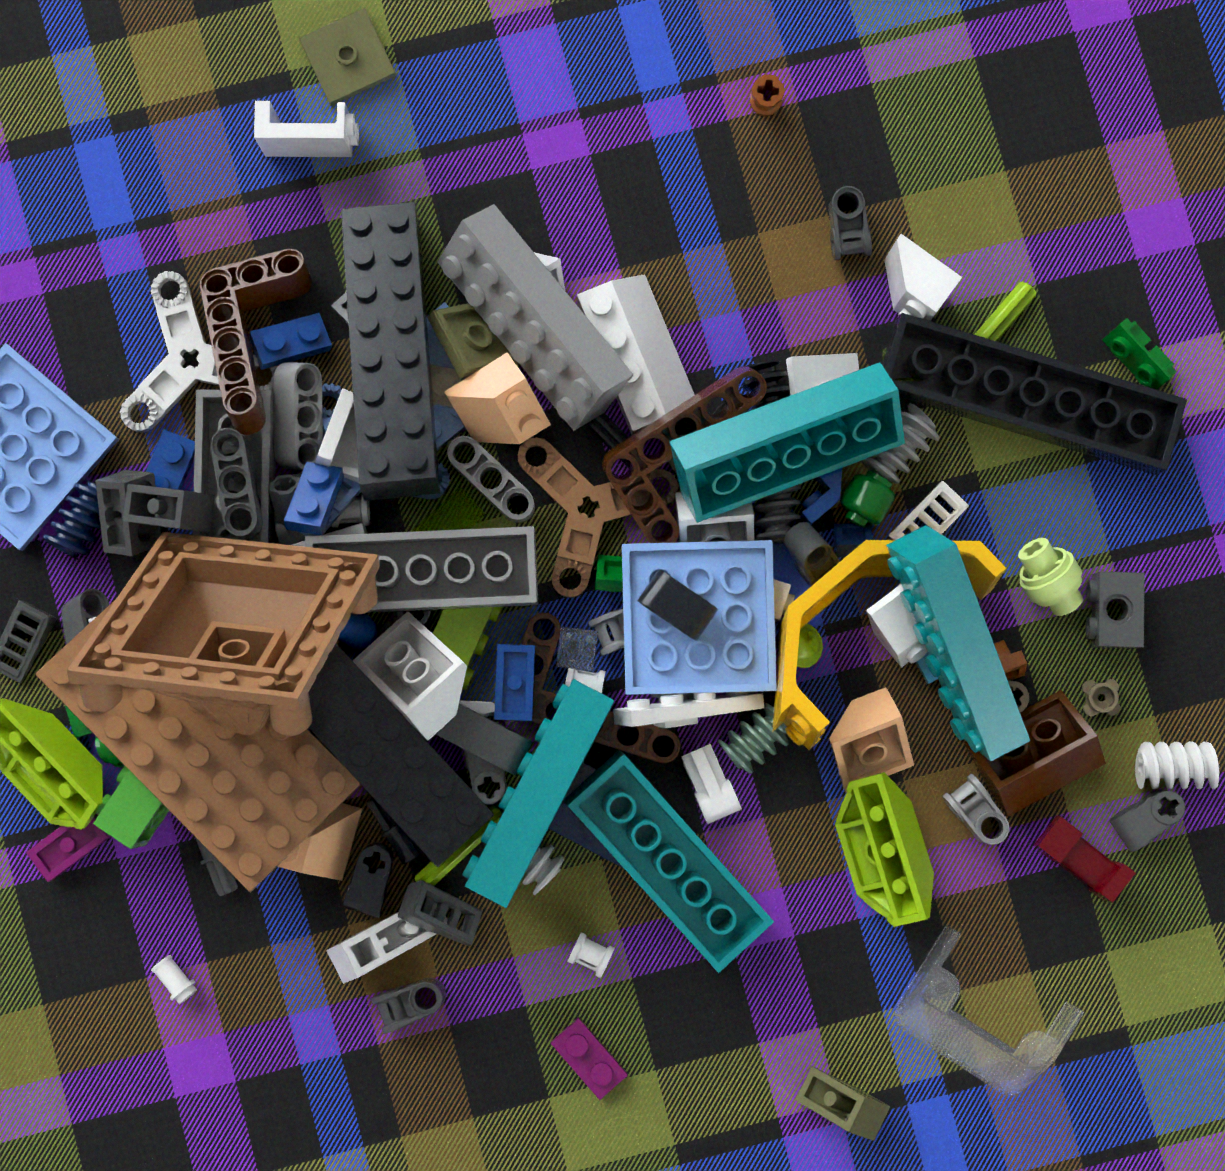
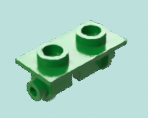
[1102,318,1177,390]

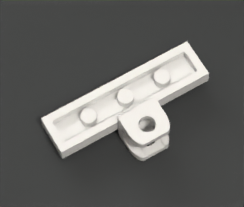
[613,692,764,728]

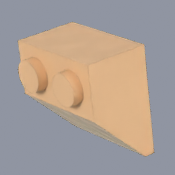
[444,352,551,444]

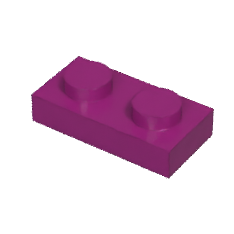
[26,815,111,882]
[550,1017,628,1100]

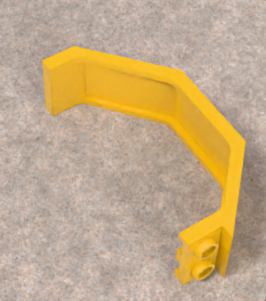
[772,540,1006,750]

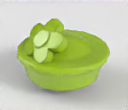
[797,624,823,668]

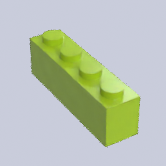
[433,607,503,691]

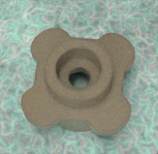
[1082,679,1120,716]

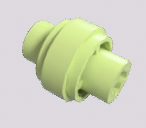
[1018,538,1083,616]

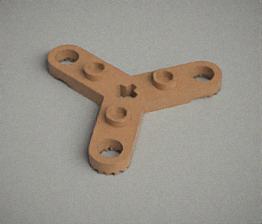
[518,437,678,598]

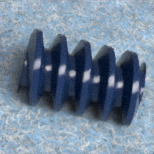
[42,479,101,561]

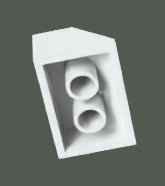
[353,611,467,741]

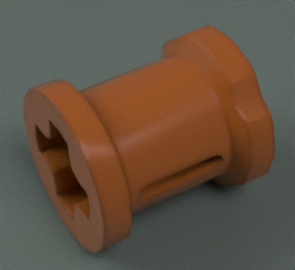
[750,74,785,117]

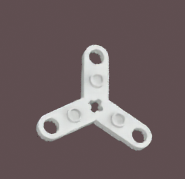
[120,271,278,432]

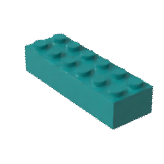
[669,362,905,523]
[886,525,1030,761]
[462,679,614,908]
[564,750,774,973]

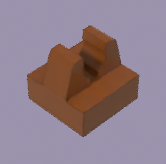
[994,640,1027,681]

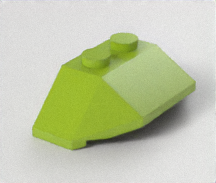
[0,698,103,830]
[835,772,934,927]

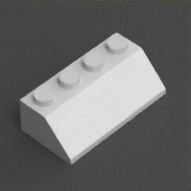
[577,274,695,435]

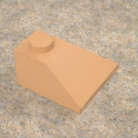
[829,687,914,792]
[277,803,363,881]

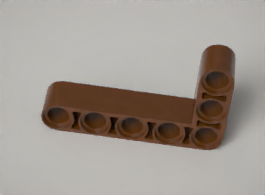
[200,249,312,435]
[602,366,767,543]
[521,612,680,763]

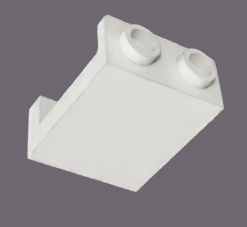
[254,101,359,157]
[315,388,359,483]

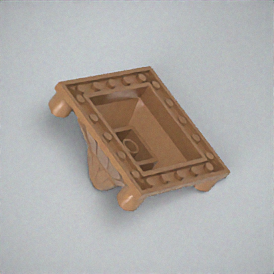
[67,532,380,736]

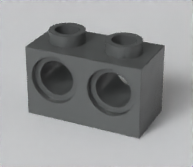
[95,470,161,556]

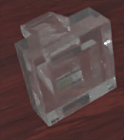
[556,627,598,671]

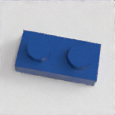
[249,313,332,370]
[146,429,195,490]
[284,462,344,536]
[494,644,535,721]

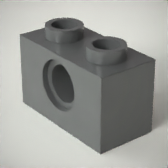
[123,484,215,532]
[1086,572,1145,649]

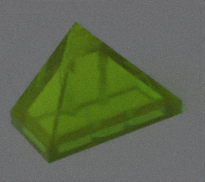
[411,487,486,532]

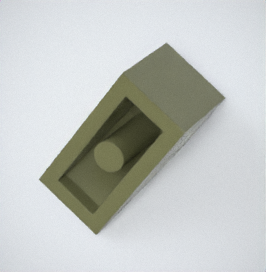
[796,1066,890,1141]

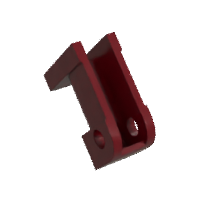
[1033,816,1136,903]

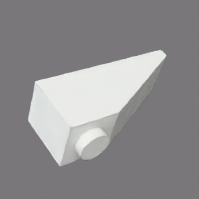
[326,903,448,984]

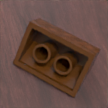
[964,690,1106,817]

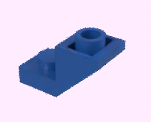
[800,468,842,525]

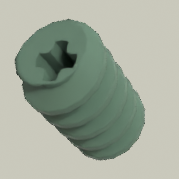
[717,697,789,774]

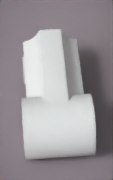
[681,744,742,824]

